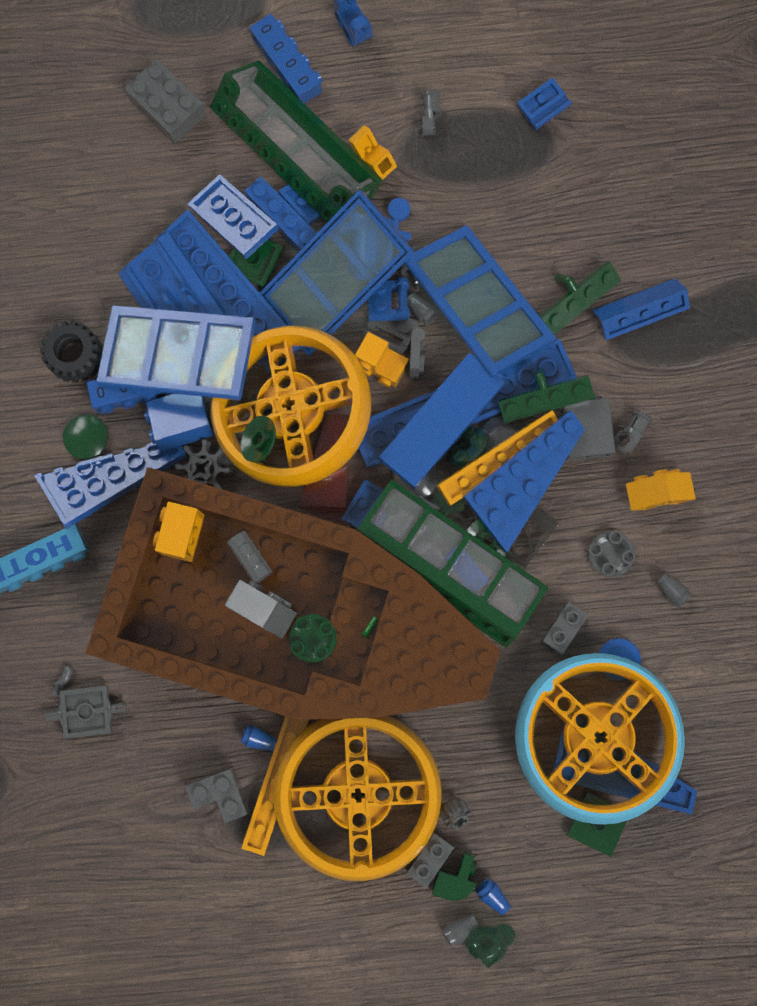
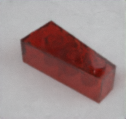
[299,415,350,511]

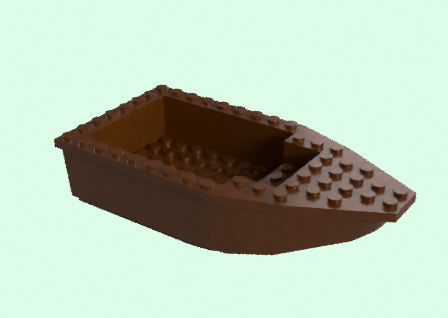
[85,467,500,720]

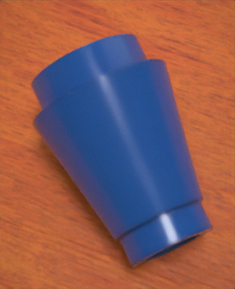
[240,725,277,752]
[476,879,511,915]

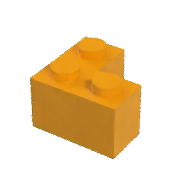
[355,332,409,388]
[626,469,696,511]

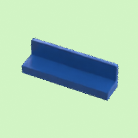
[593,279,690,340]

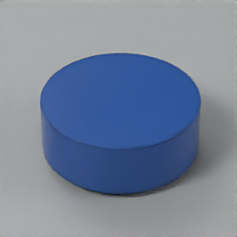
[388,198,410,222]

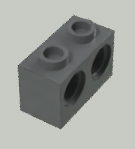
[540,602,588,655]
[406,831,454,888]

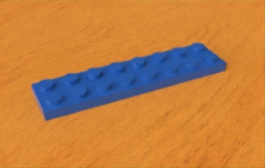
[155,210,302,375]

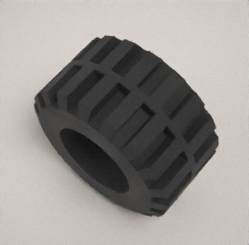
[40,321,103,383]

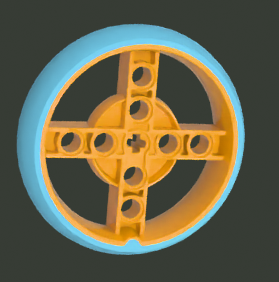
[515,653,685,824]

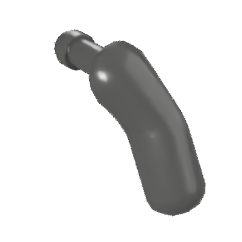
[52,665,73,695]

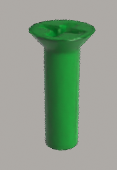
[360,616,379,639]

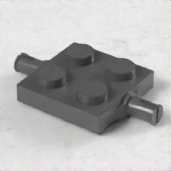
[45,686,127,739]

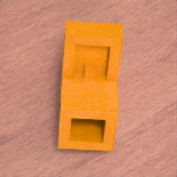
[348,125,397,179]

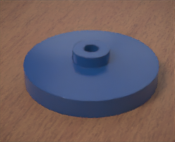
[599,638,641,681]

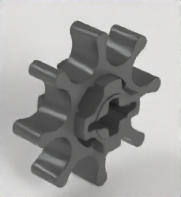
[175,439,234,490]

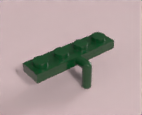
[539,261,621,335]
[498,368,595,423]

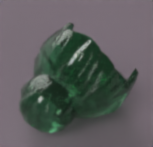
[466,924,516,968]

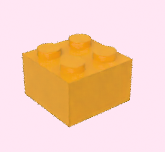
[153,502,205,562]

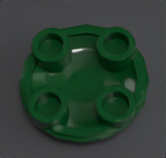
[63,414,108,459]
[289,614,337,662]

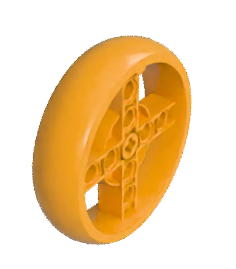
[211,325,371,487]
[274,716,442,881]

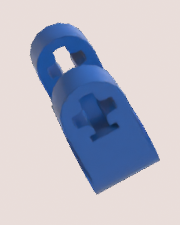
[334,0,373,47]

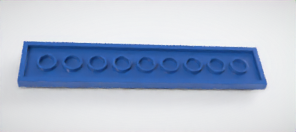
[358,339,577,469]

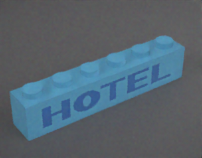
[0,524,91,597]

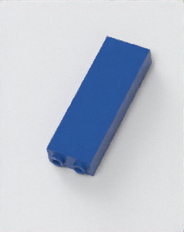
[379,353,505,490]

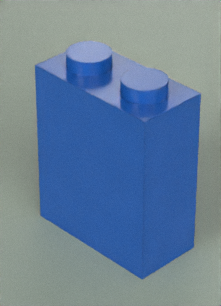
[145,394,214,451]

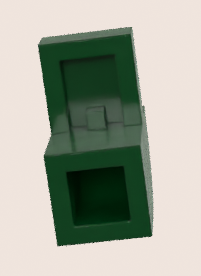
[432,851,477,901]

